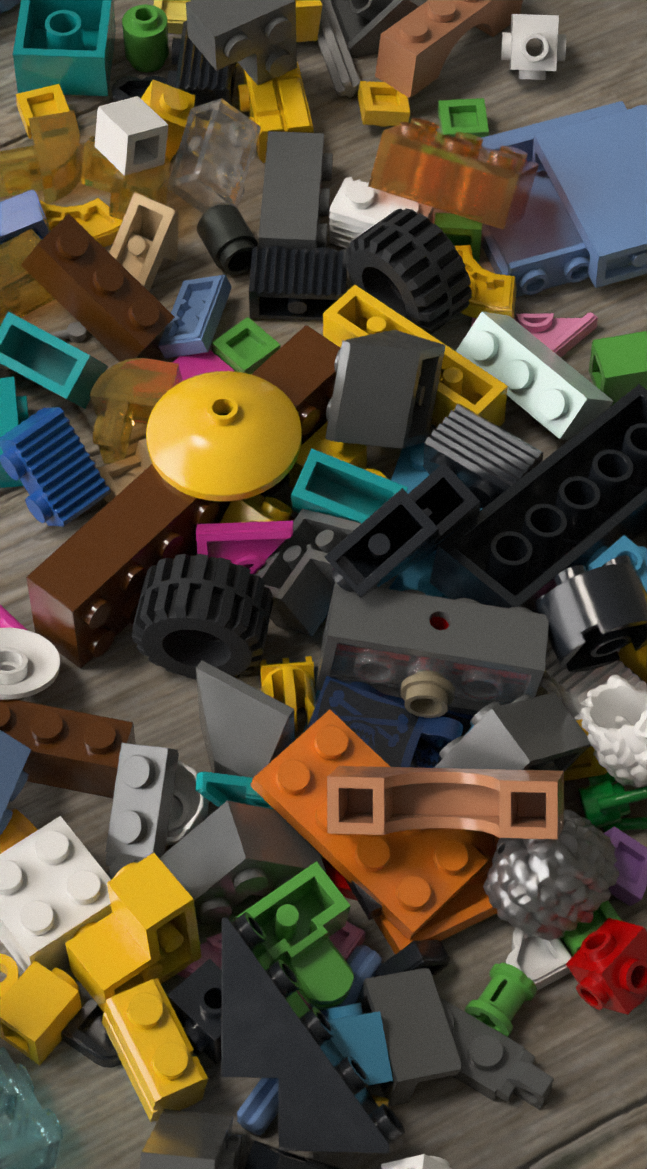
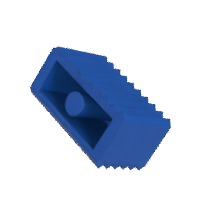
[0,407,111,527]

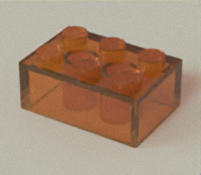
[368,118,539,230]

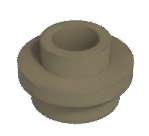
[400,670,455,718]

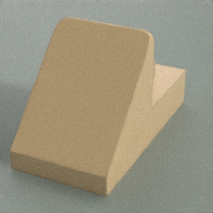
[109,192,179,291]

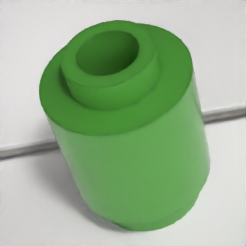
[122,4,169,73]

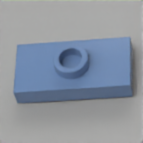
[158,275,232,358]

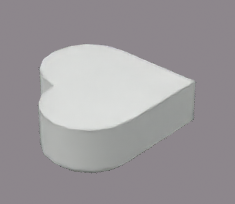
[506,927,572,991]

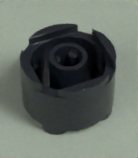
[535,555,647,672]

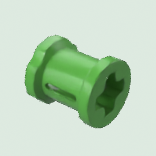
[465,963,537,1037]

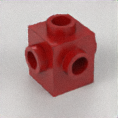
[566,918,647,1015]

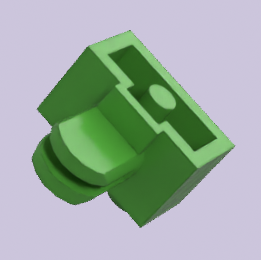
[236,861,354,1010]

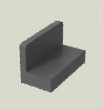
[356,968,462,1107]

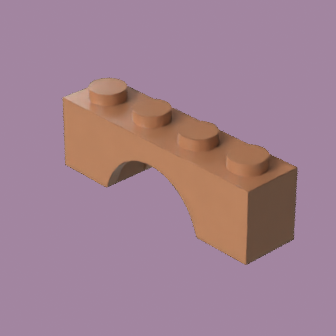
[375,0,523,98]
[327,766,564,839]

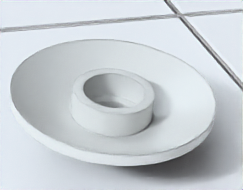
[0,628,60,700]

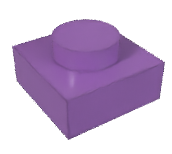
[603,827,647,906]

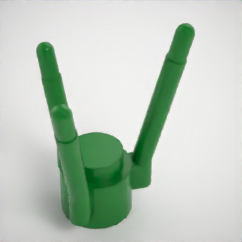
[578,772,647,833]

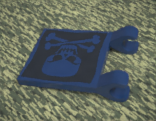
[307,676,463,767]

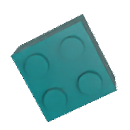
[13,0,116,96]

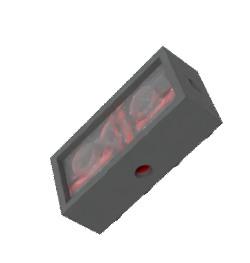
[315,582,549,715]

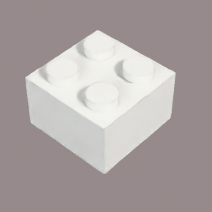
[0,816,112,972]

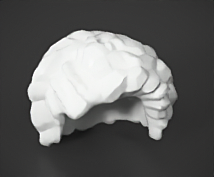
[580,675,647,788]

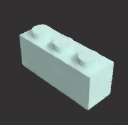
[456,312,614,440]

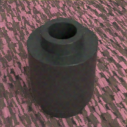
[197,205,258,275]

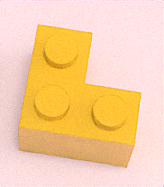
[65,853,202,1013]

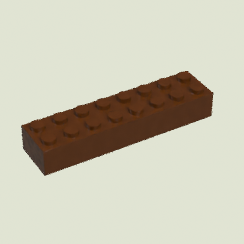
[26,325,340,669]

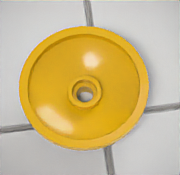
[146,371,302,501]

